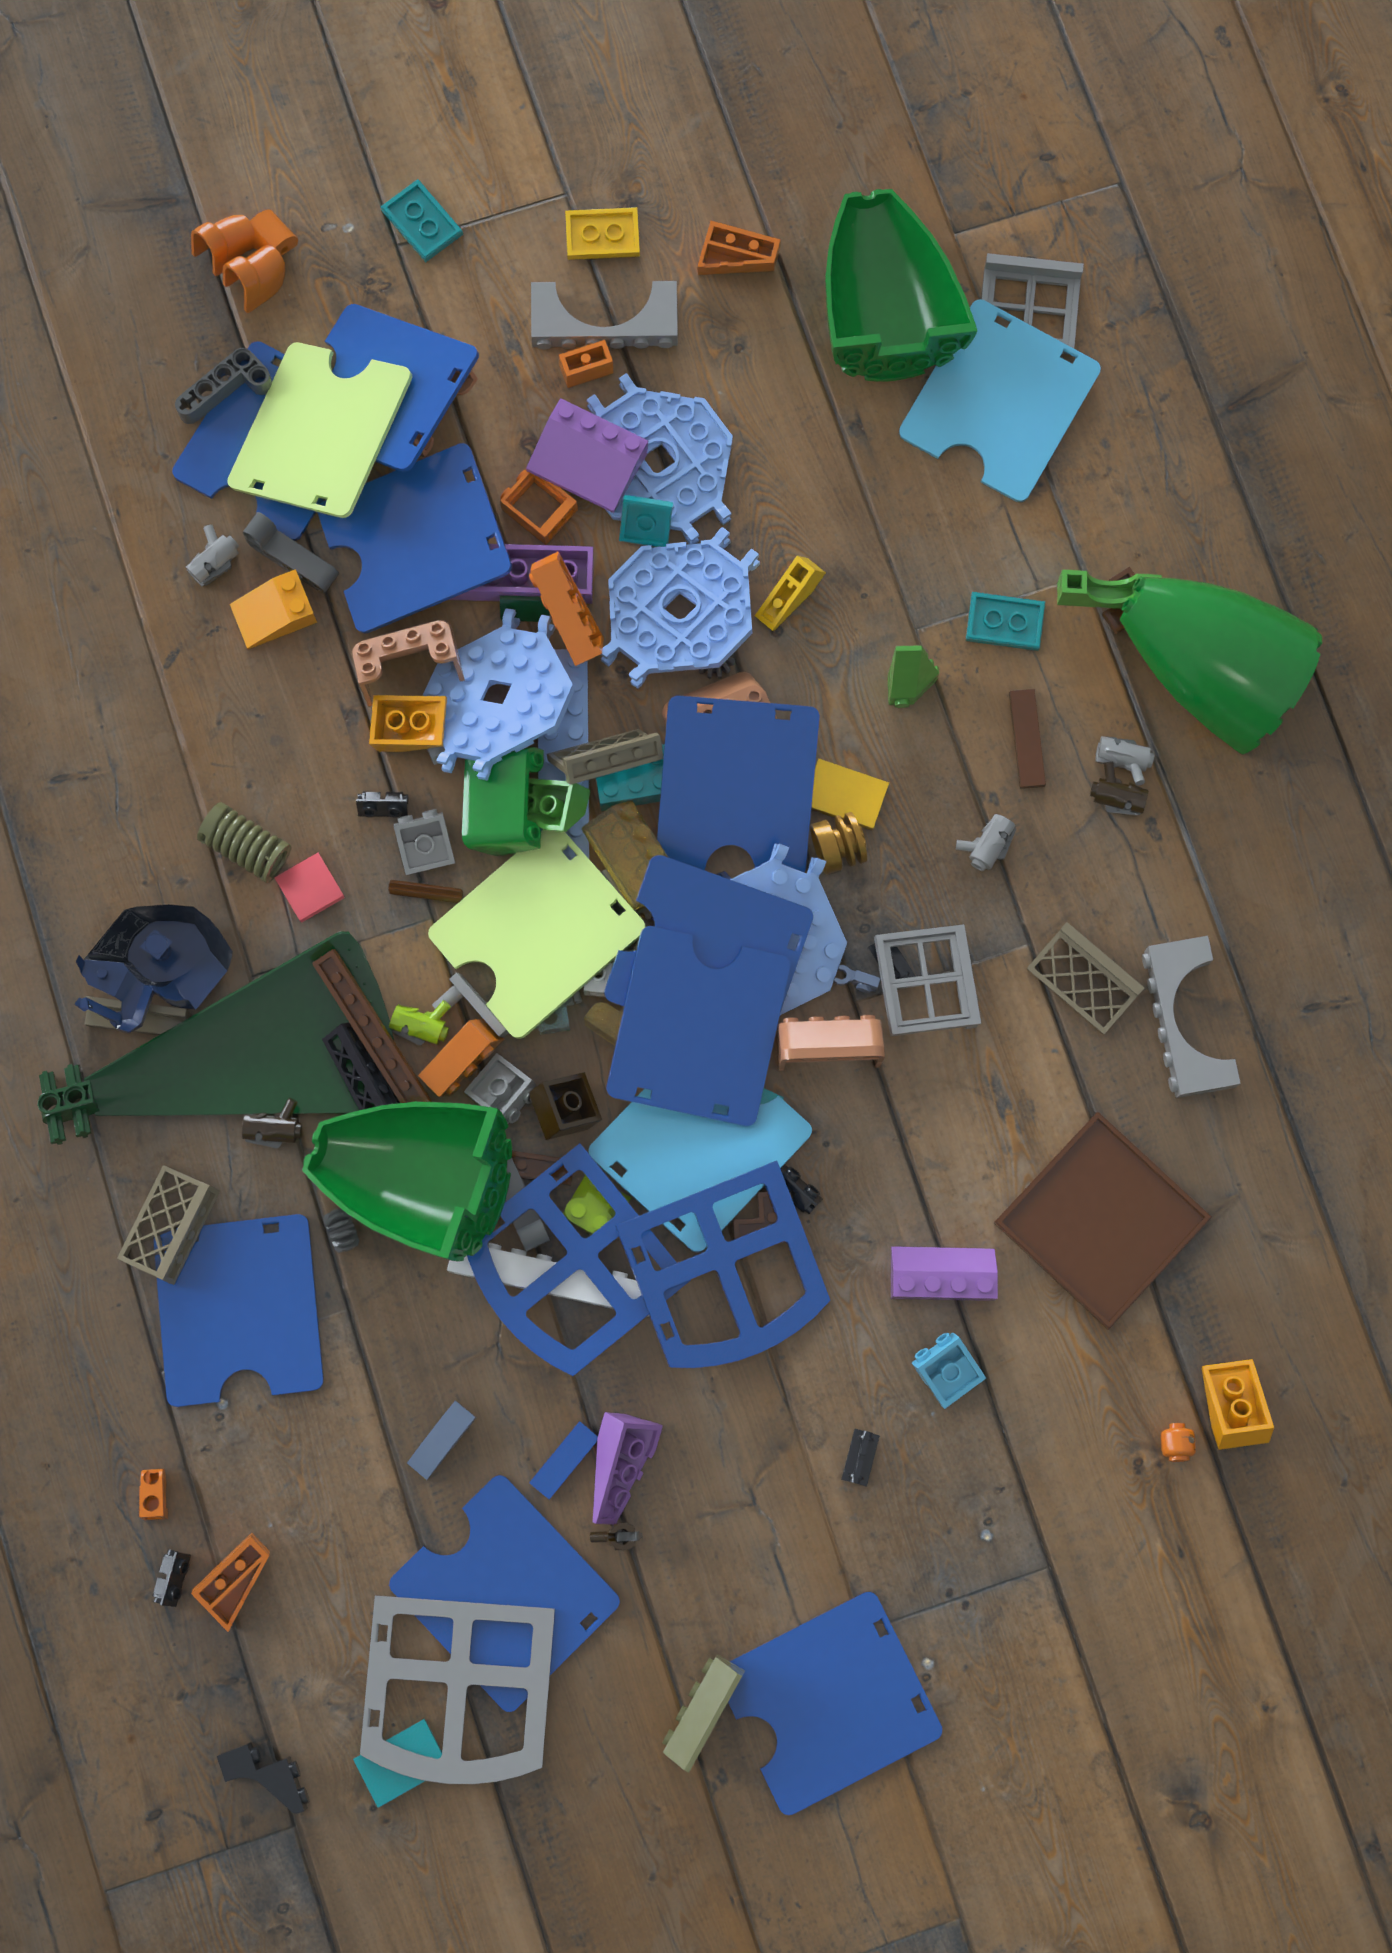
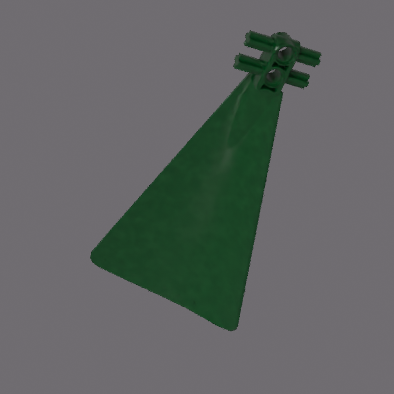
[37,931,395,1145]

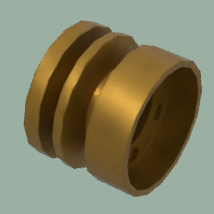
[810,812,868,875]

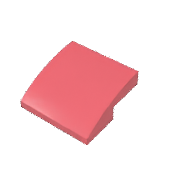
[274,853,345,923]

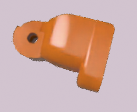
[191,209,298,313]

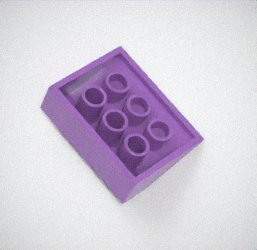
[526,398,648,513]

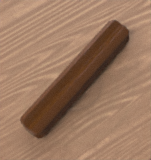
[388,880,463,903]

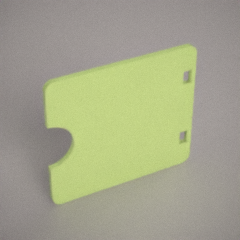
[228,342,412,518]
[428,829,646,1039]

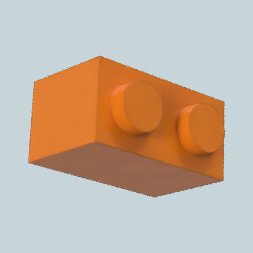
[559,340,613,388]

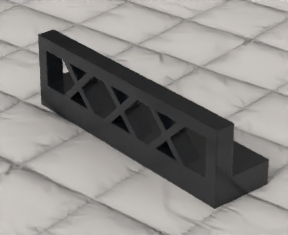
[322,1022,400,1110]

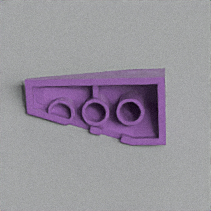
[593,1412,663,1525]

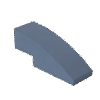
[407,1401,477,1480]

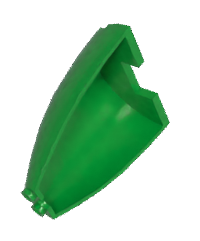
[825,189,977,382]
[1120,576,1322,755]
[302,1102,512,1262]

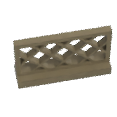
[547,729,663,785]
[1027,922,1144,1034]
[117,1165,220,1285]

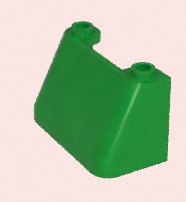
[462,747,544,856]

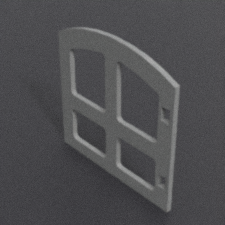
[360,1596,555,1784]

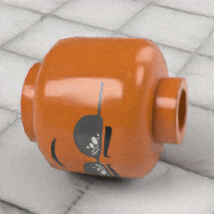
[1161,1423,1196,1462]

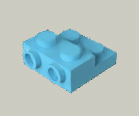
[912,1333,986,1409]

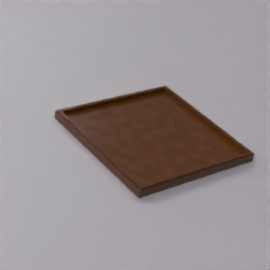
[994,1112,1212,1330]

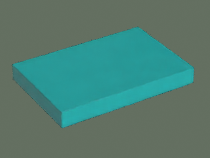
[380,179,463,263]
[965,592,1045,651]
[353,1719,442,1808]

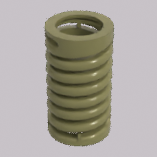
[197,802,291,883]

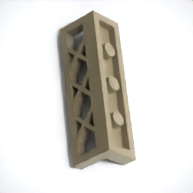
[84,996,191,1035]

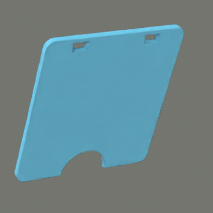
[899,299,1101,502]
[589,1089,812,1253]

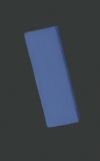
[529,1421,598,1500]

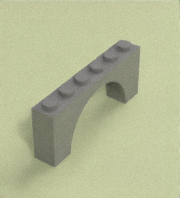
[531,281,678,350]
[1142,936,1241,1098]

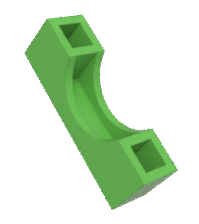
[1057,570,1162,609]

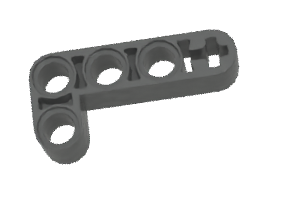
[175,348,272,424]
[243,512,339,594]
[505,1158,550,1252]

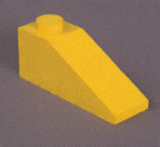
[755,556,826,631]

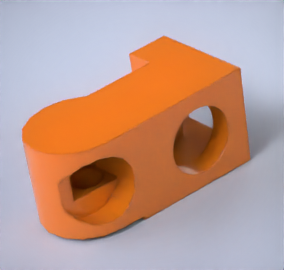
[139,1469,168,1520]

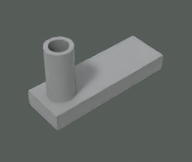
[432,973,509,1038]

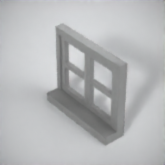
[981,253,1084,355]
[874,924,981,1036]

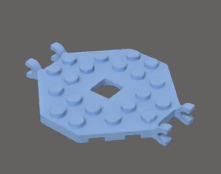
[587,373,733,544]
[600,527,760,689]
[422,608,575,780]
[730,844,847,1015]

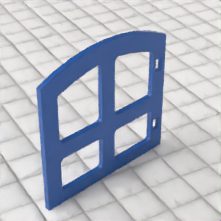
[467,1143,691,1376]
[615,1160,830,1368]

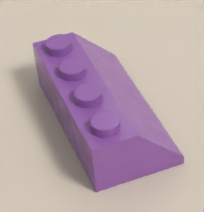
[891,1247,998,1301]

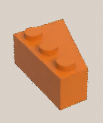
[697,221,781,275]
[418,1018,505,1097]
[191,1533,270,1632]

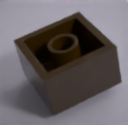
[528,1072,602,1140]

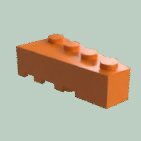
[529,551,604,666]

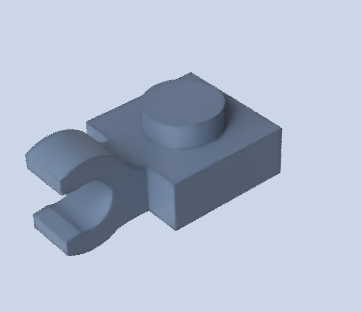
[834,965,881,993]

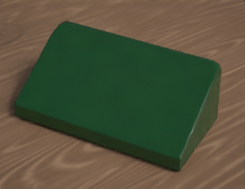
[500,595,550,622]

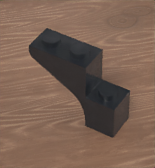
[217,1742,310,1814]

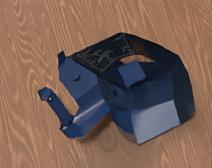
[74,904,233,1034]

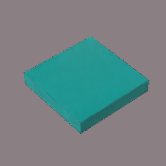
[619,495,673,547]

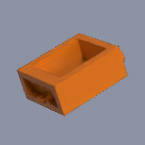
[500,470,578,545]

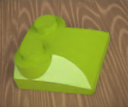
[563,1175,631,1235]

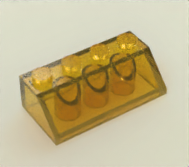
[581,800,669,910]

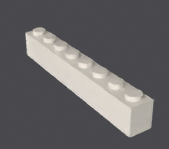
[447,1243,650,1317]

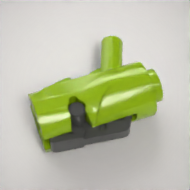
[389,1000,451,1045]

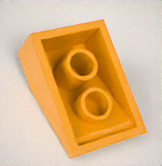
[230,569,317,649]
[369,695,447,752]
[1202,1359,1274,1450]

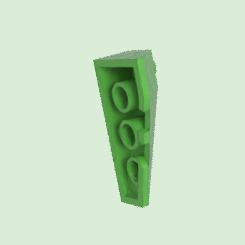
[888,646,940,708]
[527,778,590,832]

